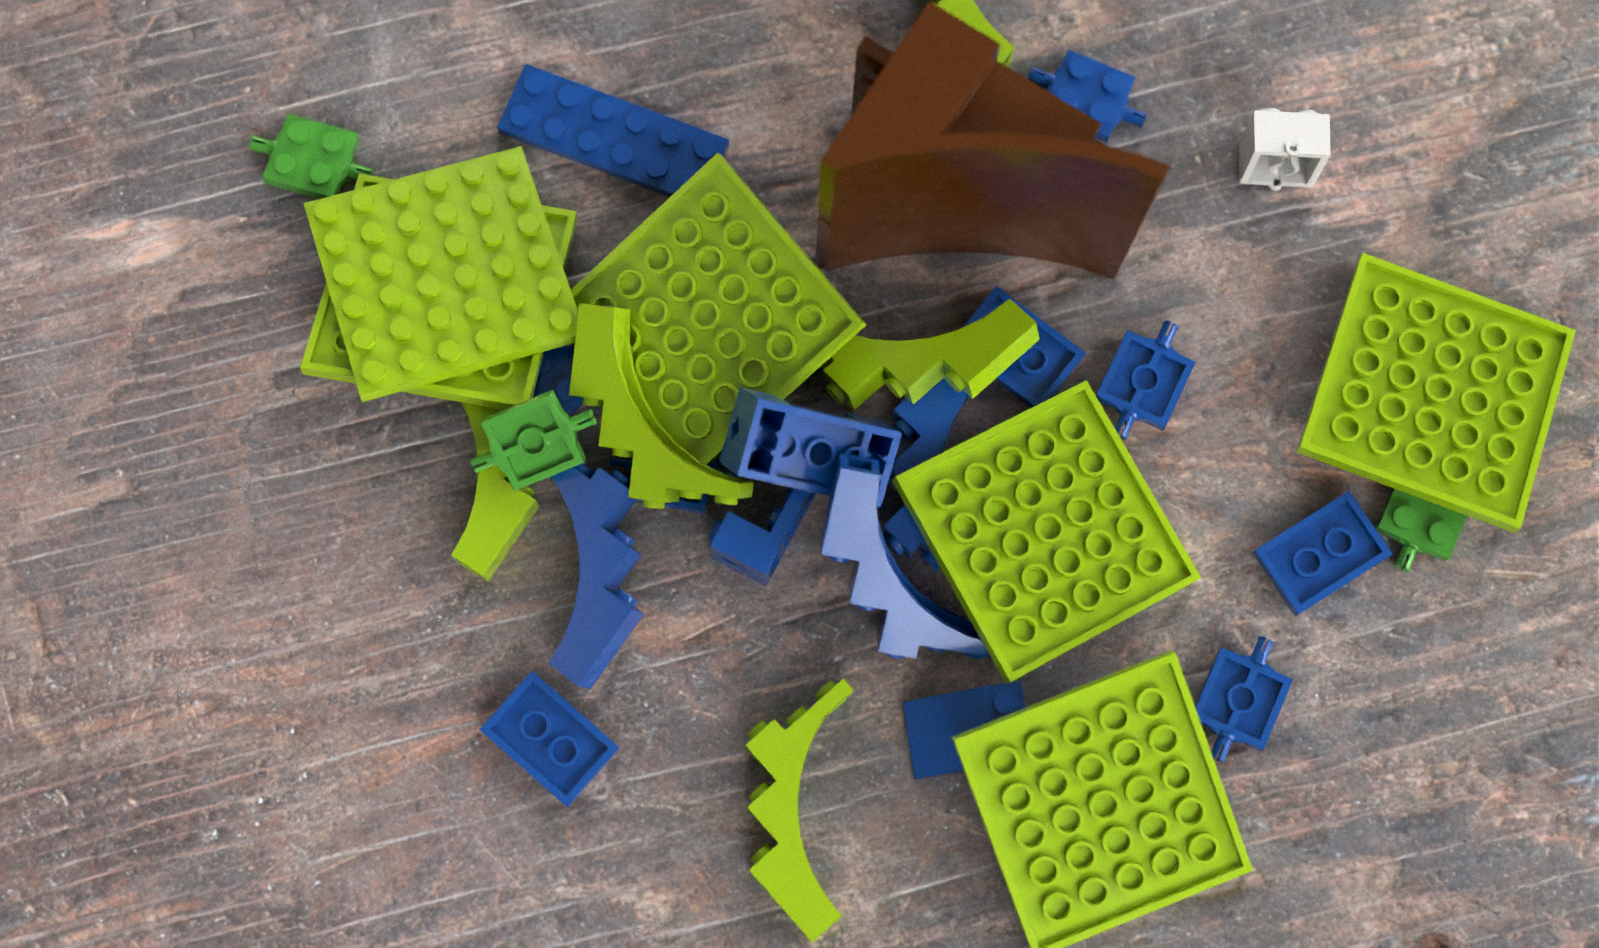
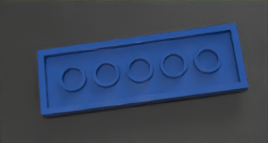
[497,64,729,197]

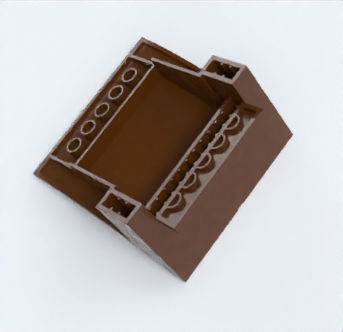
[816,1,1172,280]

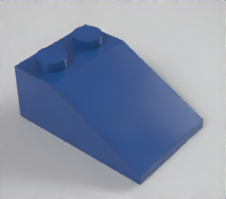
[903,681,1026,780]

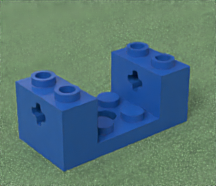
[719,387,902,507]
[707,442,827,586]

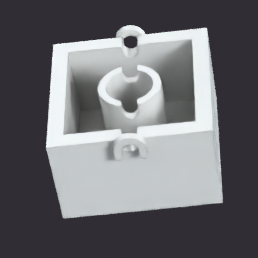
[1239,108,1330,191]

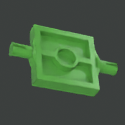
[249,114,374,199]
[470,390,597,491]
[1375,488,1467,572]

